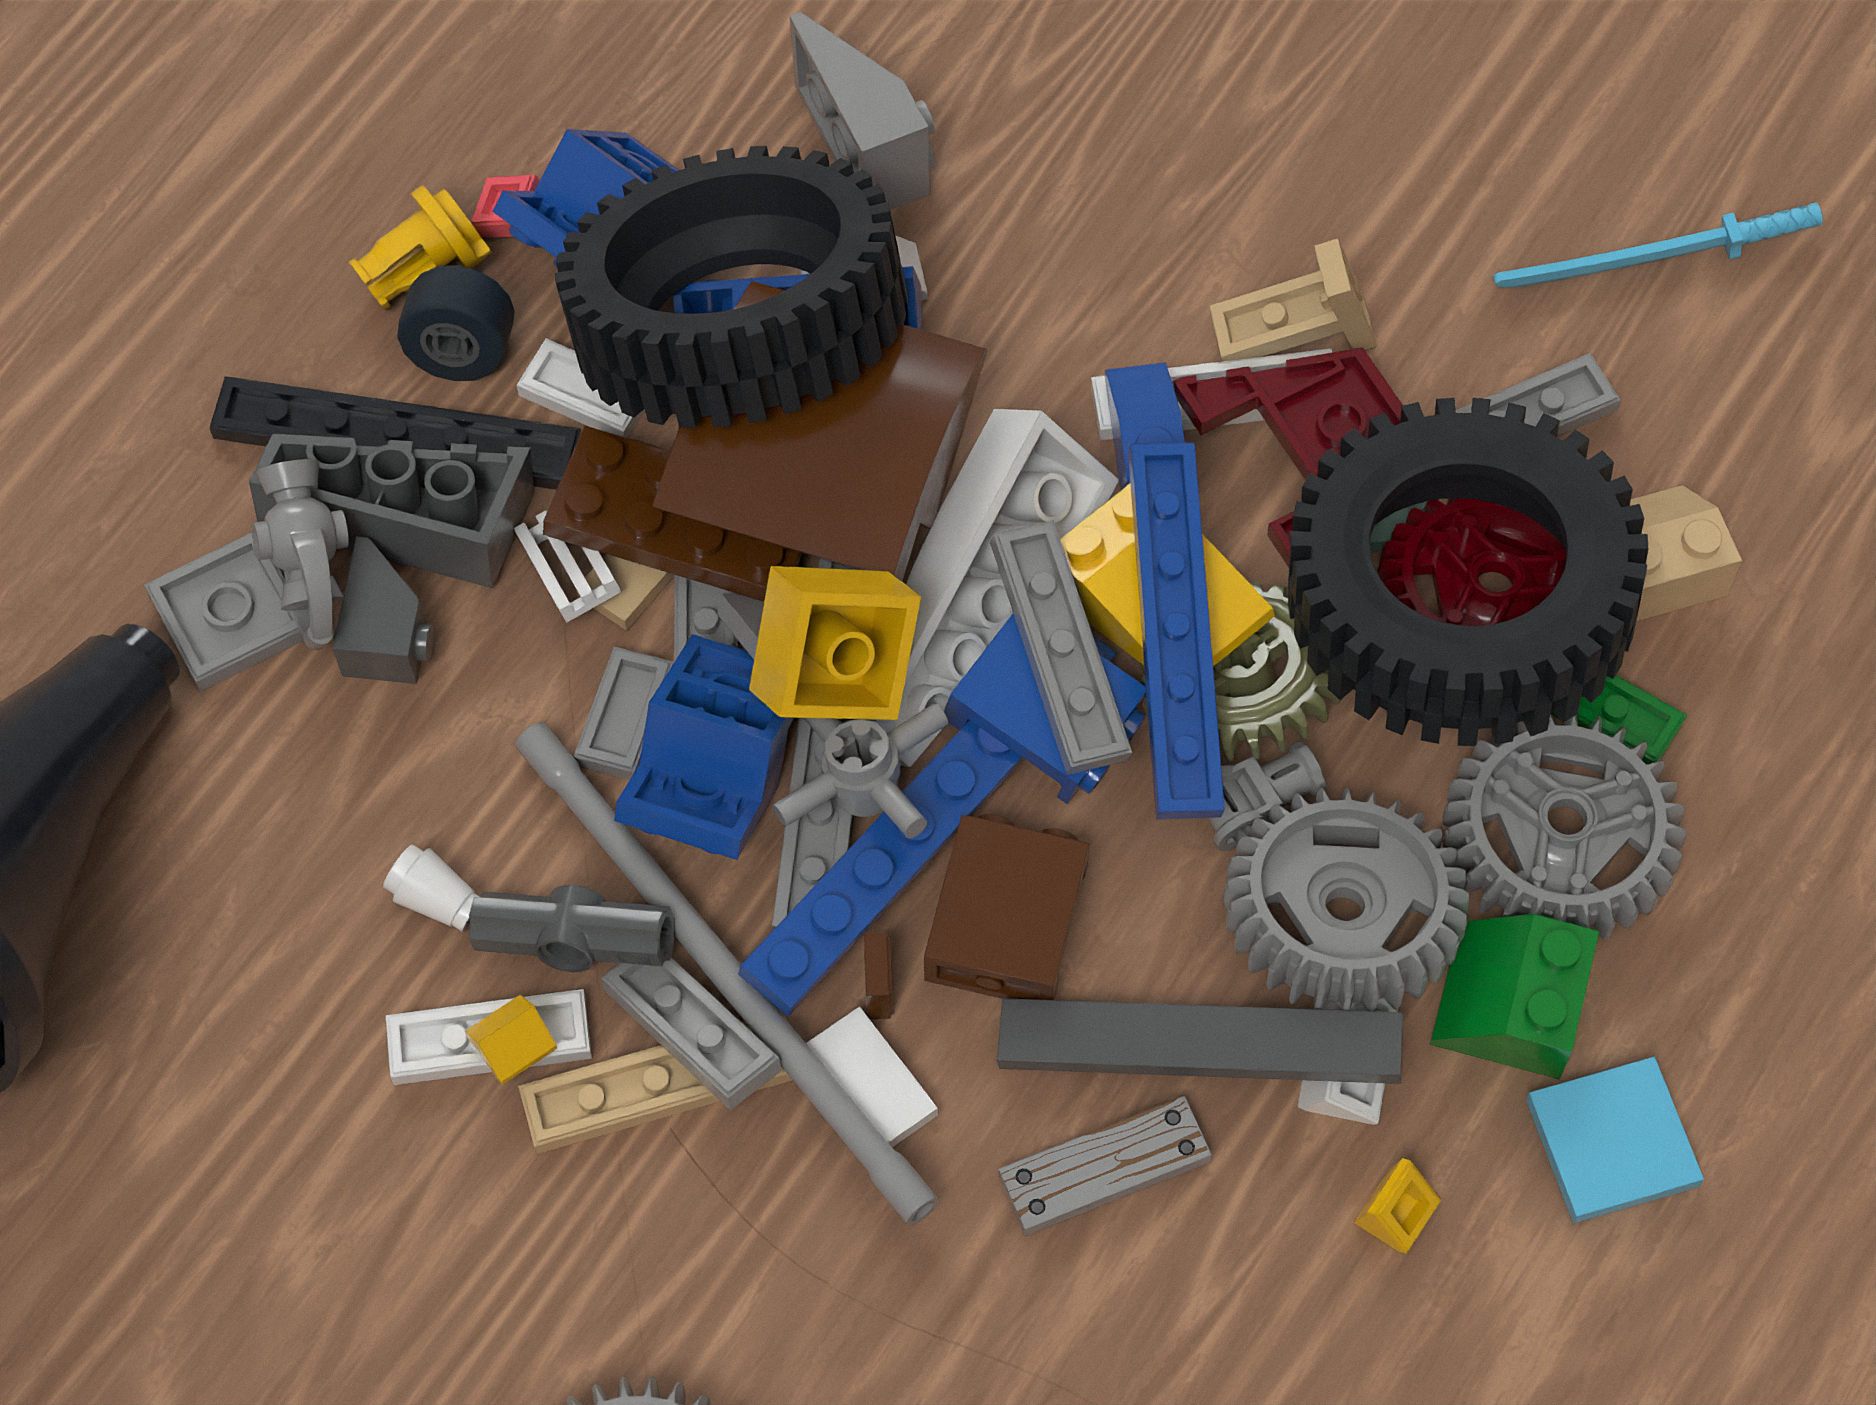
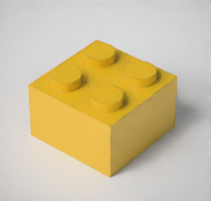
[749,566,921,720]

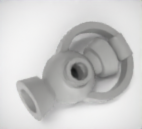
[252,459,349,650]

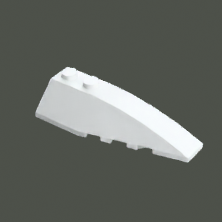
[865,409,1119,767]

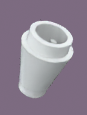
[383,844,480,932]

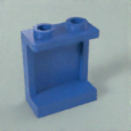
[944,614,1146,804]

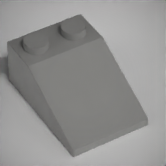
[790,12,935,210]

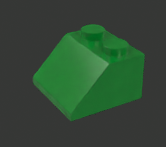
[1430,914,1599,1080]

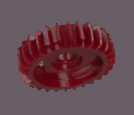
[1377,498,1566,626]

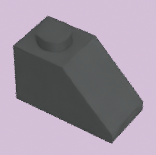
[332,536,435,684]

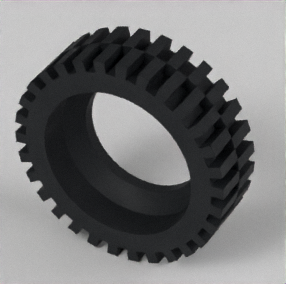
[555,146,908,428]
[1288,397,1649,746]

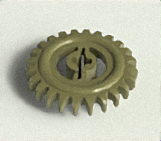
[1140,582,1341,762]

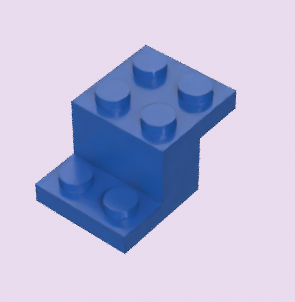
[492,129,679,267]
[614,634,794,860]

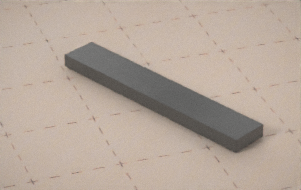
[997,998,1403,1084]

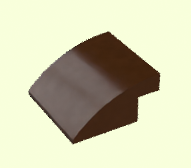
[652,281,988,581]

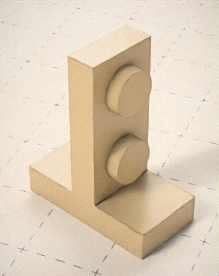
[1210,238,1377,361]

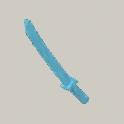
[1493,202,1823,287]

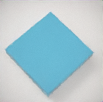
[1526,1057,1704,1224]

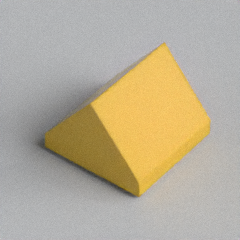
[464,995,558,1085]
[1353,1158,1441,1254]

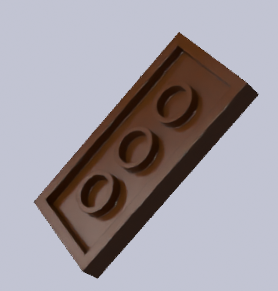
[543,426,802,602]

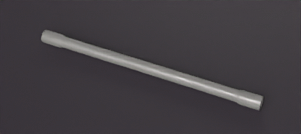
[515,722,939,1226]

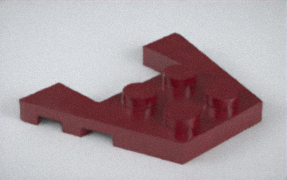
[1173,348,1403,568]

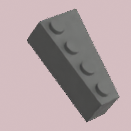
[249,434,535,588]

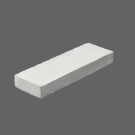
[386,989,592,1085]

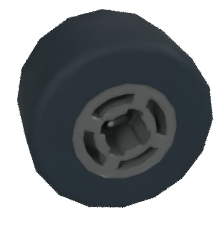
[397,265,515,381]

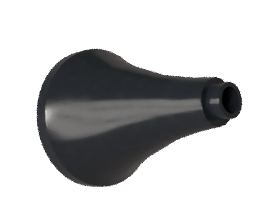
[0,624,180,1093]

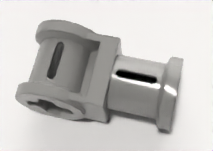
[1207,741,1326,851]

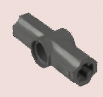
[469,885,675,972]

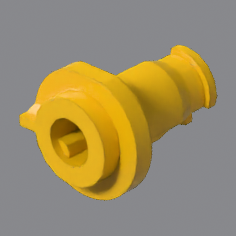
[348,185,492,310]

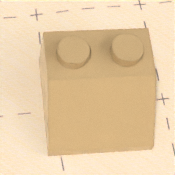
[1630,485,1742,621]

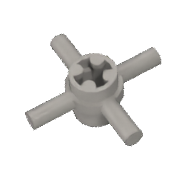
[772,703,949,838]

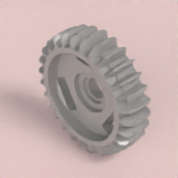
[1442,714,1687,941]
[1223,786,1469,1011]

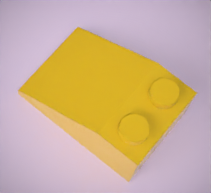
[1060,484,1275,667]

